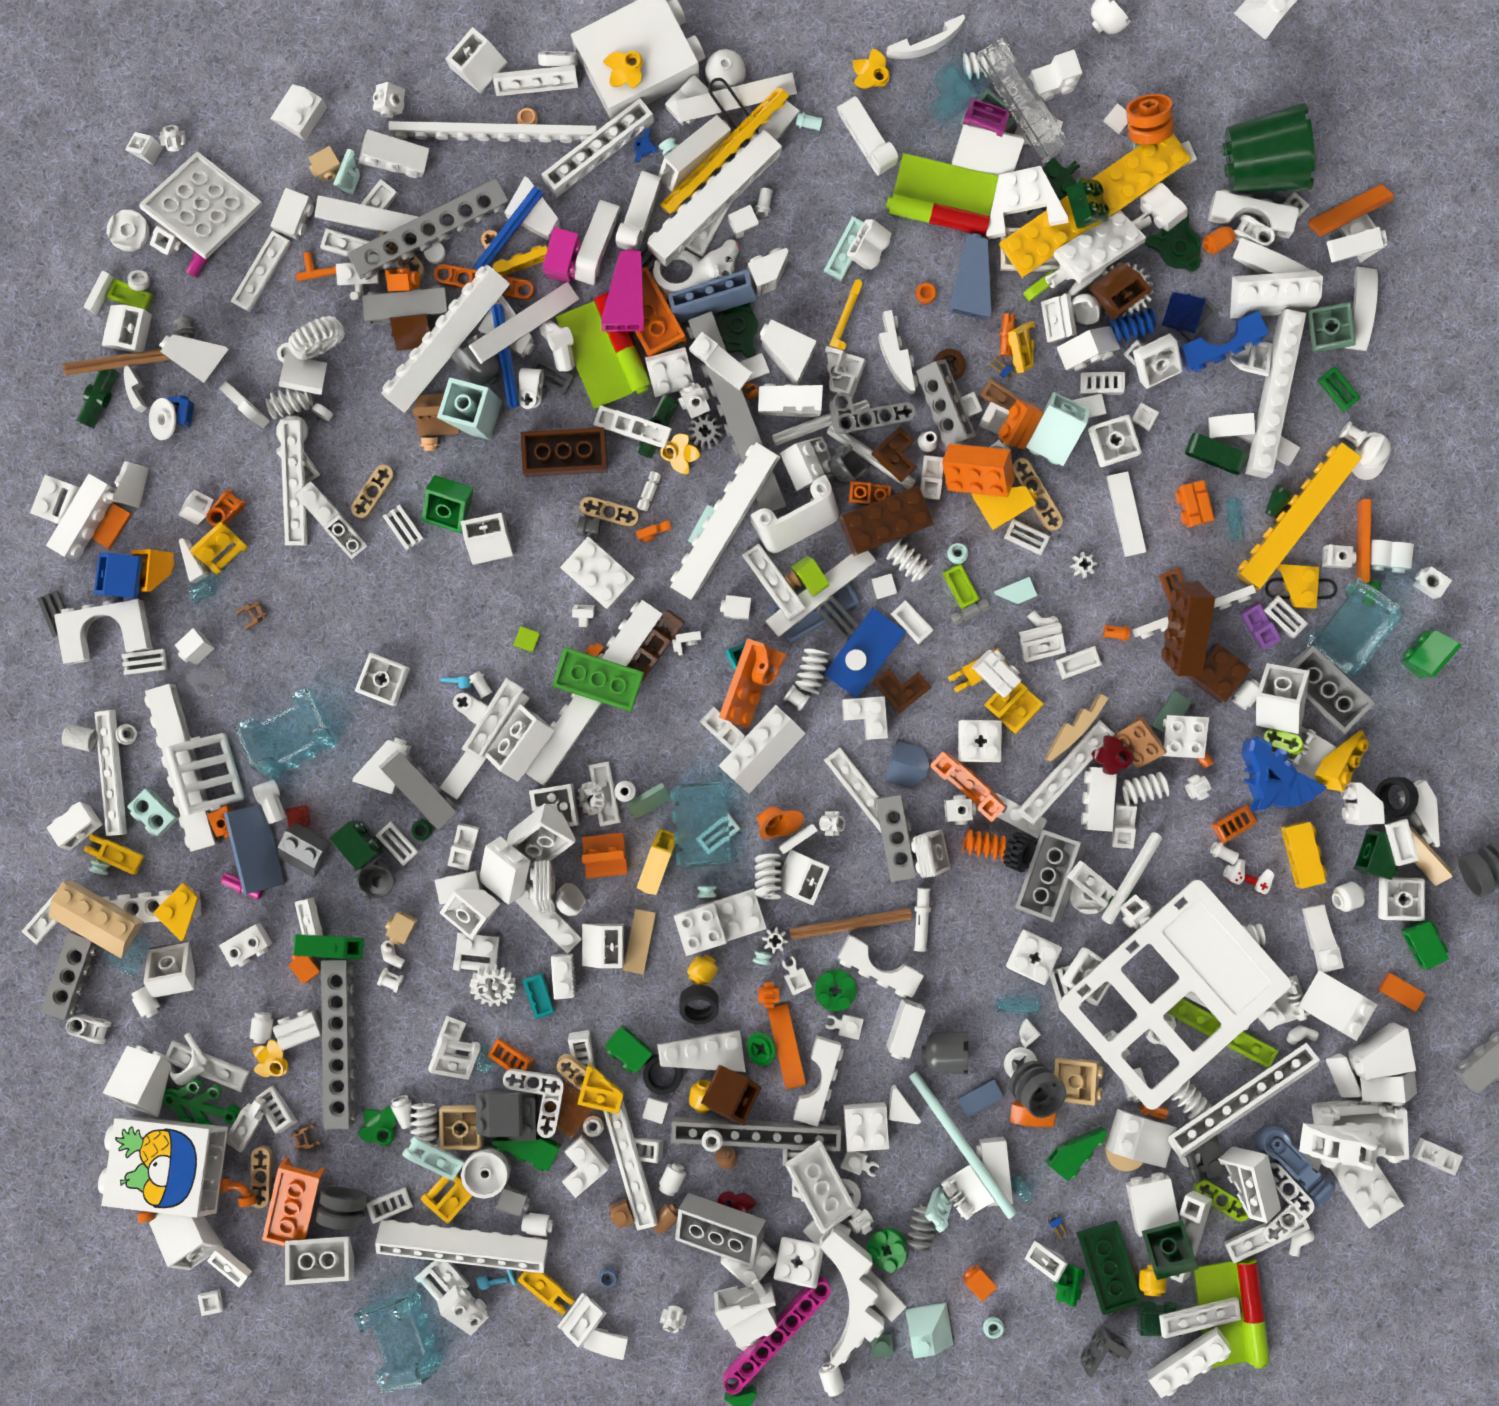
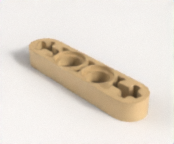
[1012,458,1063,531]

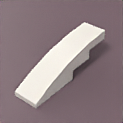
[1233,238,1312,274]
[593,405,672,449]

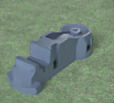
[1255,1124,1336,1206]

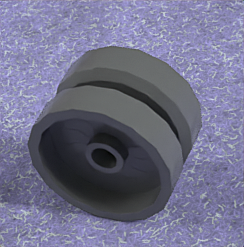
[316,1187,368,1230]

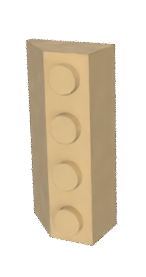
[49,880,144,959]

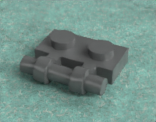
[1185,1135,1228,1183]

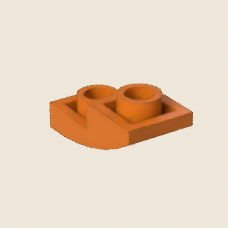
[849,481,891,505]
[1010,1100,1056,1127]

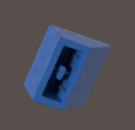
[94,553,143,599]

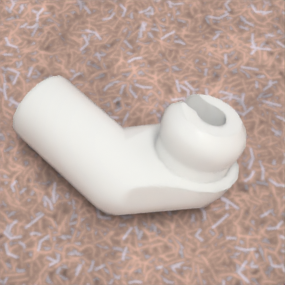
[1289,1230,1315,1257]

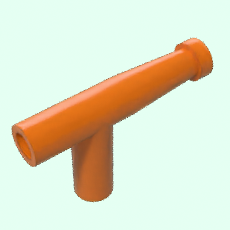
[296,252,336,281]

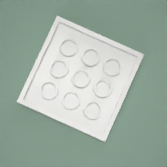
[139,151,262,259]

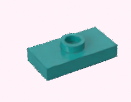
[522,972,556,1020]

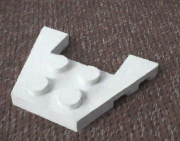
[986,166,1069,240]

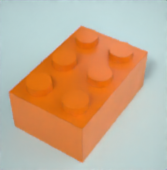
[942,443,1015,497]

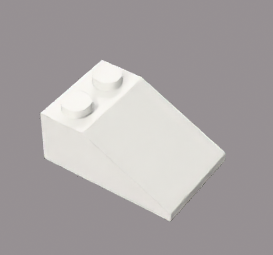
[1298,970,1377,1041]
[1106,1108,1177,1168]

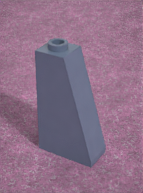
[948,233,991,321]

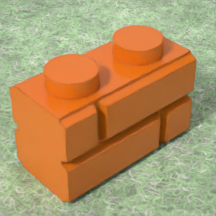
[998,399,1044,450]
[1175,480,1215,528]

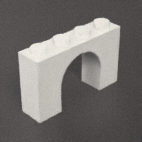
[54,598,152,665]

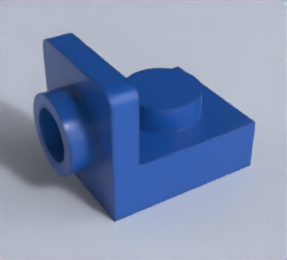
[168,394,194,428]

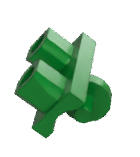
[1054,1263,1085,1307]

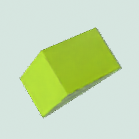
[790,556,830,597]

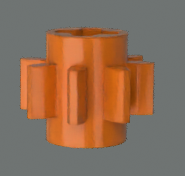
[758,982,779,1008]

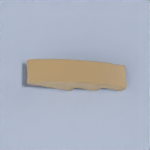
[1044,694,1108,762]

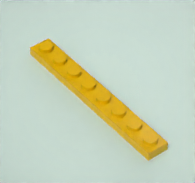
[659,88,789,214]

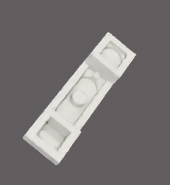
[886,14,965,59]
[1345,266,1378,351]

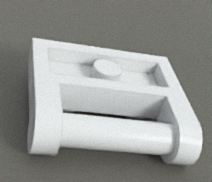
[30,475,80,524]
[453,932,500,971]
[428,1036,480,1080]
[414,1260,470,1302]

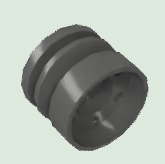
[1458,843,1499,897]
[1009,1061,1066,1118]

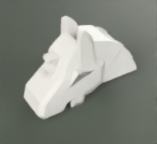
[1299,1122,1386,1171]

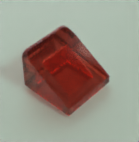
[285,805,311,827]

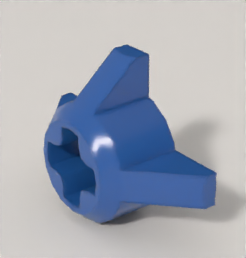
[634,128,658,163]

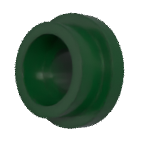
[411,820,433,841]

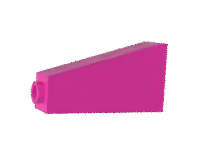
[601,249,644,332]

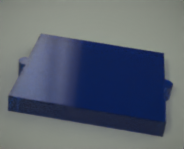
[1162,292,1206,333]

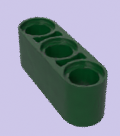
[1185,433,1248,475]

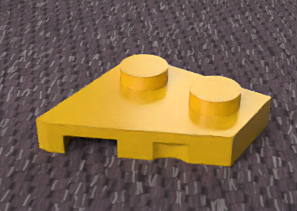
[1008,321,1035,373]
[1277,564,1319,609]
[153,882,200,941]
[577,1064,624,1114]

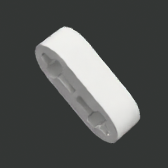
[538,51,578,66]

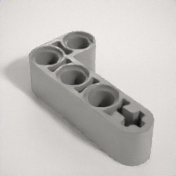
[829,392,915,434]

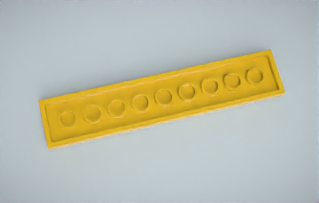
[999,133,1192,279]

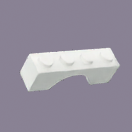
[1207,190,1299,239]
[837,934,924,998]
[793,1035,844,1127]
[1170,1191,1213,1283]

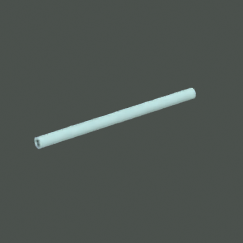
[909,1071,1017,1219]

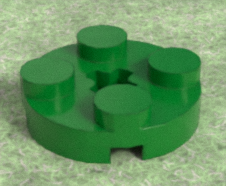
[815,969,856,1011]
[867,1227,909,1273]

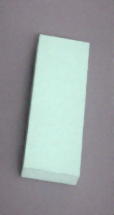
[824,216,864,282]

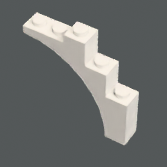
[820,1226,884,1368]

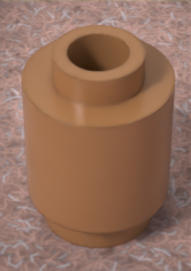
[652,1203,679,1235]

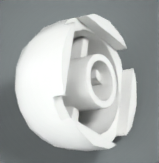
[1091,0,1131,34]
[705,49,746,91]

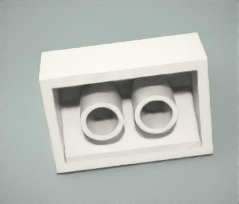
[507,803,576,867]
[285,1236,355,1285]

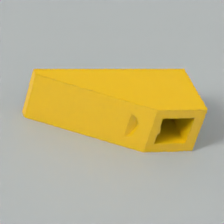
[1314,730,1369,792]

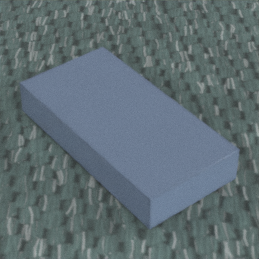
[957,1078,1004,1118]

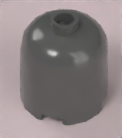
[450,333,502,386]
[921,1032,968,1074]

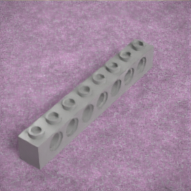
[347,178,508,280]
[321,958,356,1130]

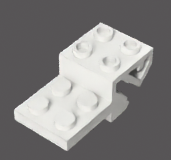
[674,888,767,956]

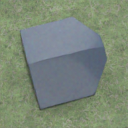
[885,740,930,788]

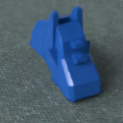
[1241,736,1327,811]

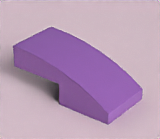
[1239,603,1281,651]

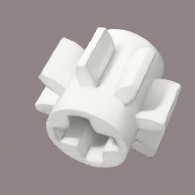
[159,125,187,151]
[1070,552,1097,578]
[1185,774,1211,801]
[819,811,845,836]
[762,927,788,953]
[848,1208,874,1235]
[660,1306,687,1333]

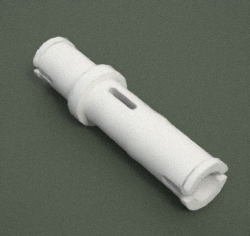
[914,887,931,952]

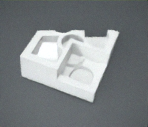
[825,346,866,399]
[107,461,149,508]

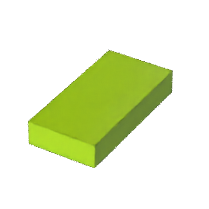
[106,278,154,311]
[942,564,980,610]

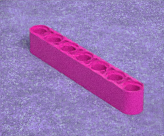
[723,1276,831,1394]

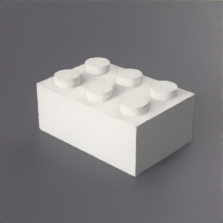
[560,537,636,611]
[483,704,555,782]

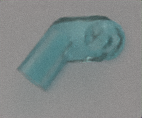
[476,1043,491,1074]

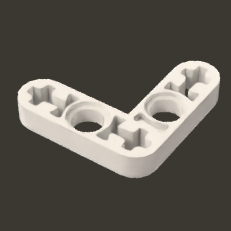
[219,380,270,429]
[503,1069,563,1138]
[1262,1163,1314,1244]

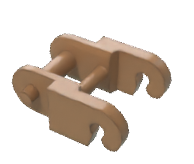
[235,601,268,630]
[290,1123,322,1151]

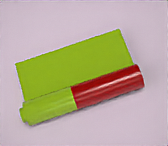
[885,153,999,237]
[555,292,651,410]
[1193,1258,1270,1369]

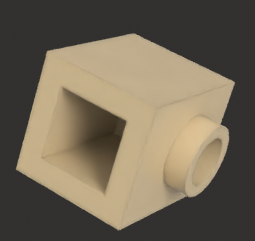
[308,146,341,182]
[385,911,419,945]

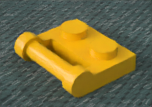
[190,521,248,575]
[421,1174,473,1224]

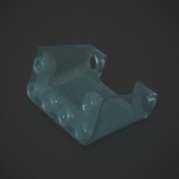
[234,687,338,779]
[670,780,732,869]
[354,1290,442,1394]

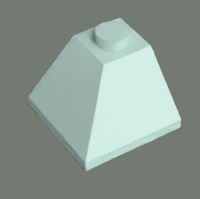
[905,1302,953,1359]

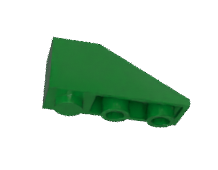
[293,934,364,959]
[1046,1126,1108,1181]
[492,1135,561,1171]

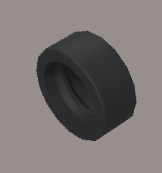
[1375,777,1419,817]
[679,985,719,1024]
[643,1053,683,1095]

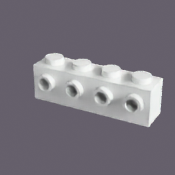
[46,474,116,562]
[1148,1326,1231,1398]

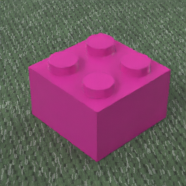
[542,227,582,284]

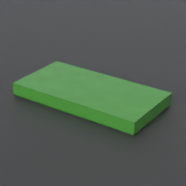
[551,647,645,712]

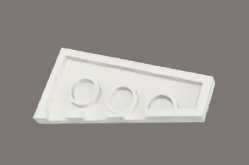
[657,1030,746,1072]

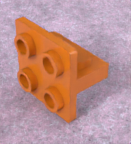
[582,832,628,878]

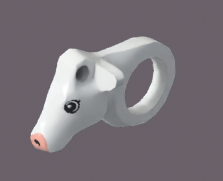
[652,239,739,295]

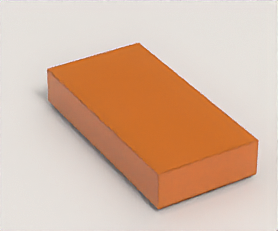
[92,503,133,549]
[1378,972,1426,1012]

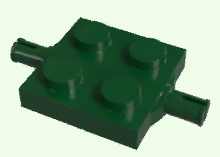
[1024,157,1080,215]

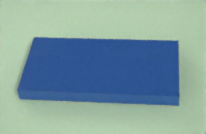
[824,608,906,699]

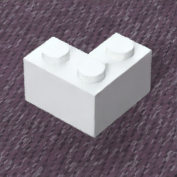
[1028,50,1082,101]
[1057,326,1120,371]
[842,696,888,740]
[529,783,580,827]
[1360,1071,1417,1106]
[562,1133,609,1198]

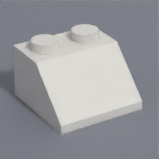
[270,84,328,141]
[440,889,500,940]
[143,942,196,998]

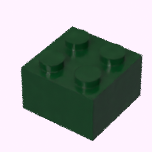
[329,820,384,871]
[1354,830,1398,880]
[1142,1220,1199,1280]

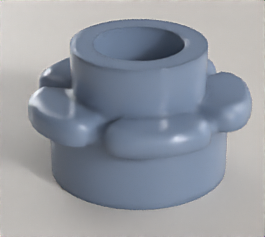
[598,1267,619,1288]

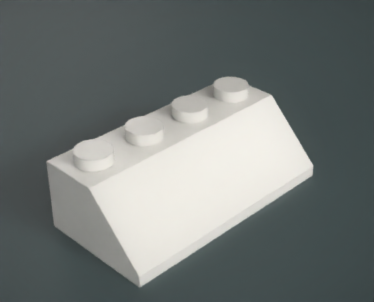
[1230,270,1323,319]
[719,705,806,794]

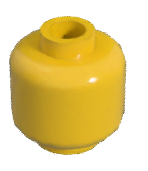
[687,954,718,985]
[689,1080,710,1113]
[1139,1265,1167,1297]

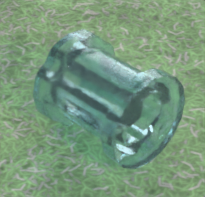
[187,578,216,604]

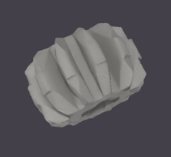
[688,415,723,450]

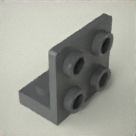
[1080,1326,1132,1378]

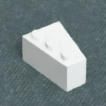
[758,383,823,418]
[1218,1147,1281,1223]

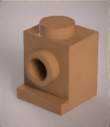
[608,1197,635,1229]

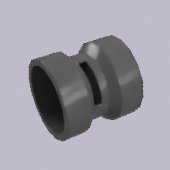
[576,515,601,539]

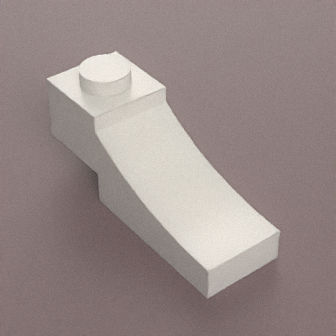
[689,332,753,391]
[1302,904,1344,972]

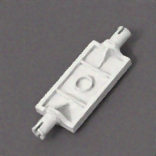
[1046,210,1152,288]

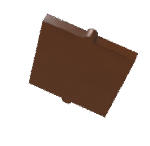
[390,314,432,351]

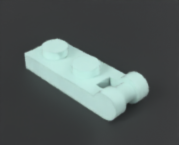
[402,1135,464,1181]
[925,1187,953,1232]

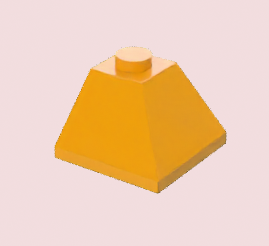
[131,549,175,592]

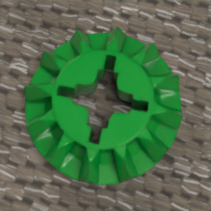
[746,1032,777,1066]

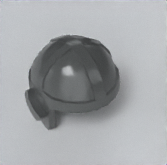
[830,445,869,482]
[357,861,394,899]

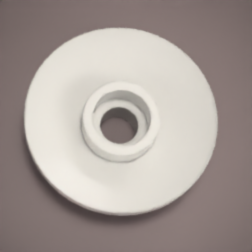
[149,398,176,440]

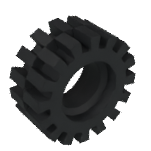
[1003,831,1037,873]

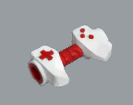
[1223,859,1274,894]

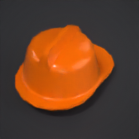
[756,806,804,839]

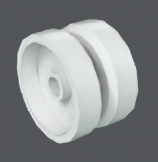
[461,1145,511,1199]

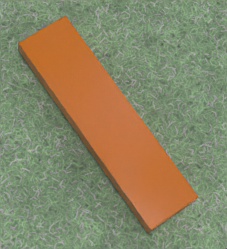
[1308,184,1394,237]
[1356,499,1372,584]

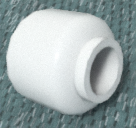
[1332,882,1365,912]

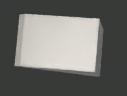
[125,132,163,166]
[887,1084,921,1124]
[1025,1241,1067,1283]

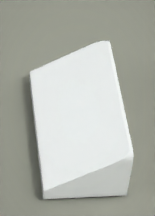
[1326,1054,1362,1098]

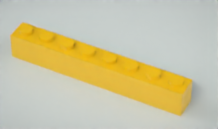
[1236,443,1362,591]

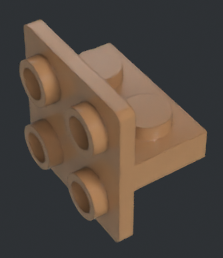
[413,393,460,437]
[1113,715,1167,768]

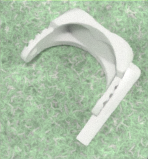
[169,1033,207,1085]

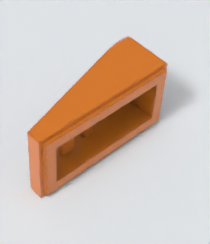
[1210,805,1257,843]
[487,1038,536,1079]

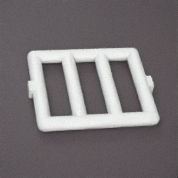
[166,733,245,815]

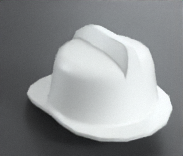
[1352,432,1391,480]

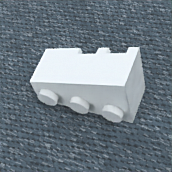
[358,129,429,178]

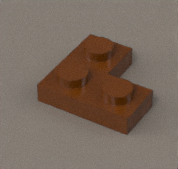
[871,426,917,483]
[873,669,931,714]

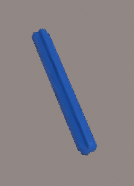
[474,186,544,270]
[491,304,520,408]

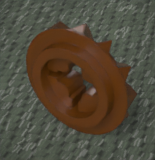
[933,349,966,381]

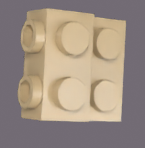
[1054,1057,1104,1106]

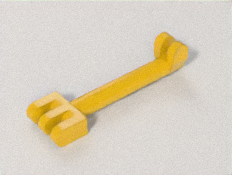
[829,279,862,351]

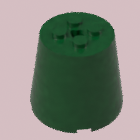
[1222,103,1315,191]

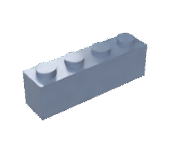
[668,269,757,324]

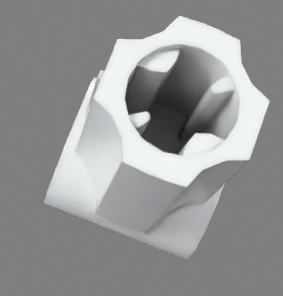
[252,779,287,824]

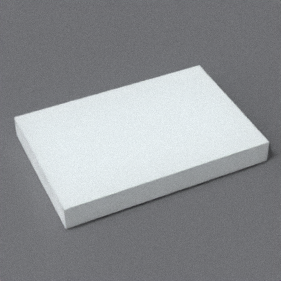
[952,124,1025,176]

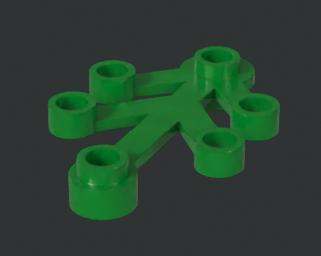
[162,1079,241,1125]

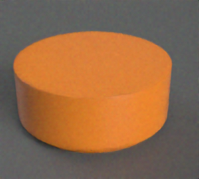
[915,282,937,304]

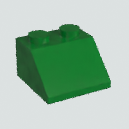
[422,475,474,533]
[1401,630,1462,678]

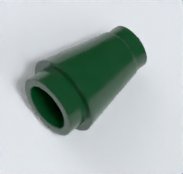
[1265,486,1292,518]

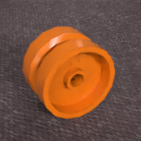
[1126,94,1174,145]

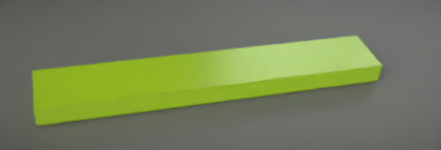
[1166,998,1279,1069]

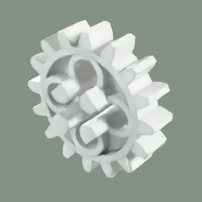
[470,965,516,1007]

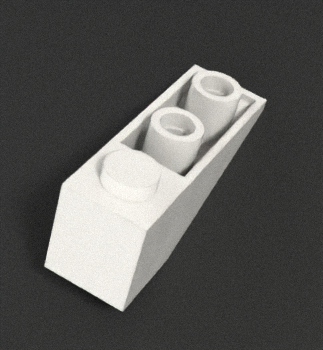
[1398,780,1440,847]

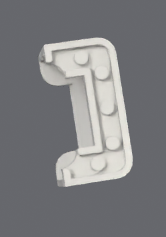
[751,475,839,553]
[1312,1099,1409,1168]

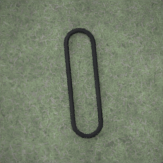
[708,78,758,141]
[1265,578,1337,599]

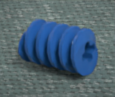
[1109,308,1157,343]

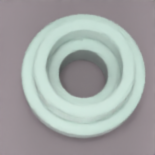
[947,543,968,564]
[983,1317,1004,1339]

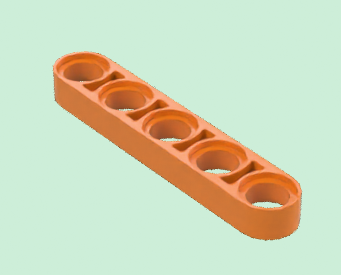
[434,264,534,301]

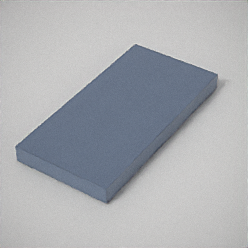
[768,583,861,644]
[224,805,285,895]

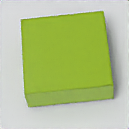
[513,626,540,653]

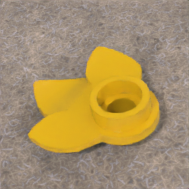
[852,49,890,89]
[603,51,643,89]
[661,433,701,474]
[252,1039,289,1077]

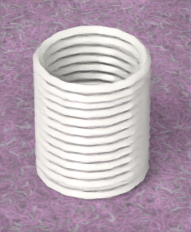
[61,724,97,752]

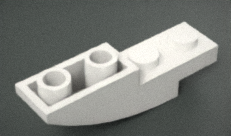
[878,310,918,394]
[295,481,367,559]

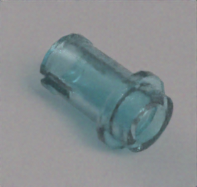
[1010,1175,1033,1204]

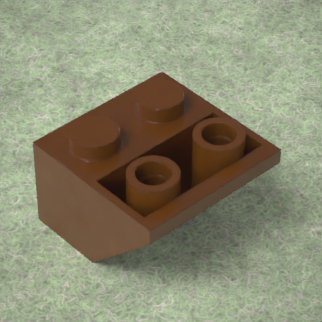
[1089,262,1152,321]
[701,1065,762,1126]

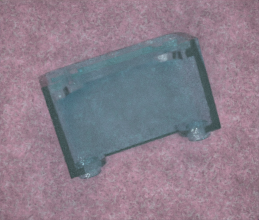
[1305,577,1405,679]

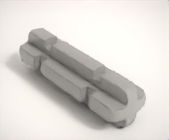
[950,599,990,626]

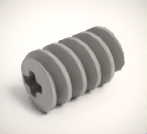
[906,1202,936,1251]

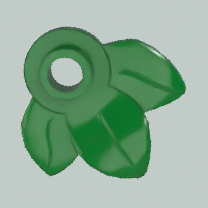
[357,1106,396,1146]

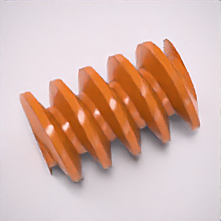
[961,829,1007,862]

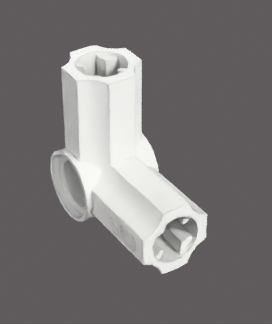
[540,319,575,371]

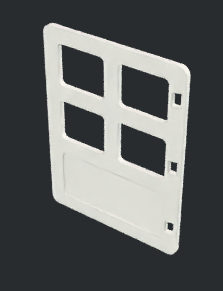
[1058,880,1291,1110]

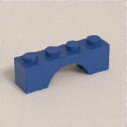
[1179,311,1269,373]

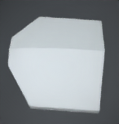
[1230,342,1273,377]

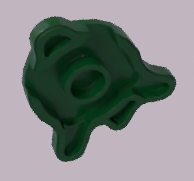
[1144,213,1201,272]
[717,303,758,358]

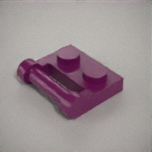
[962,97,1011,137]

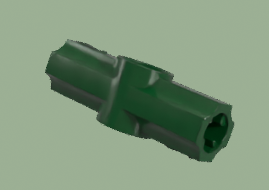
[76,369,119,429]
[635,395,679,459]

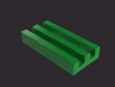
[1317,366,1361,412]

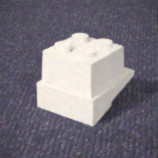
[714,1279,777,1348]

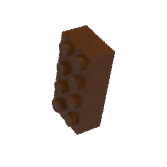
[521,427,608,477]
[838,485,934,556]
[1161,582,1215,676]

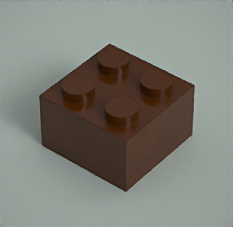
[1187,643,1251,703]

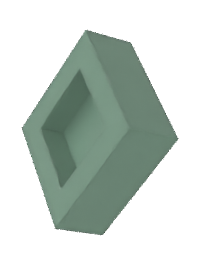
[871,1332,893,1358]

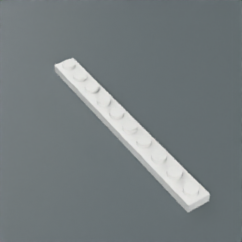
[389,121,597,143]

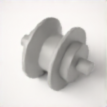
[173,313,196,338]

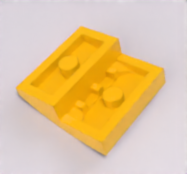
[984,682,1044,735]

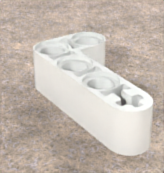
[837,96,898,176]
[616,171,662,251]
[575,200,621,286]

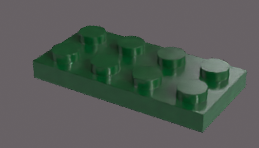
[1076,1220,1143,1315]

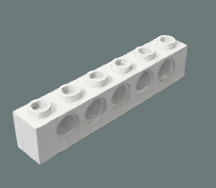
[541,98,654,198]
[70,888,202,930]

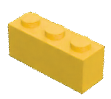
[1281,821,1327,889]

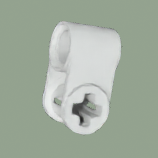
[1233,215,1275,248]
[519,368,544,409]
[453,693,488,724]
[66,1014,111,1044]

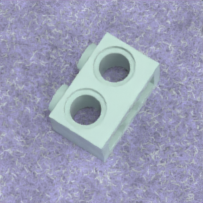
[127,788,179,836]

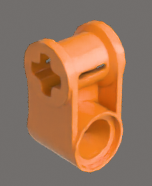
[206,489,247,527]

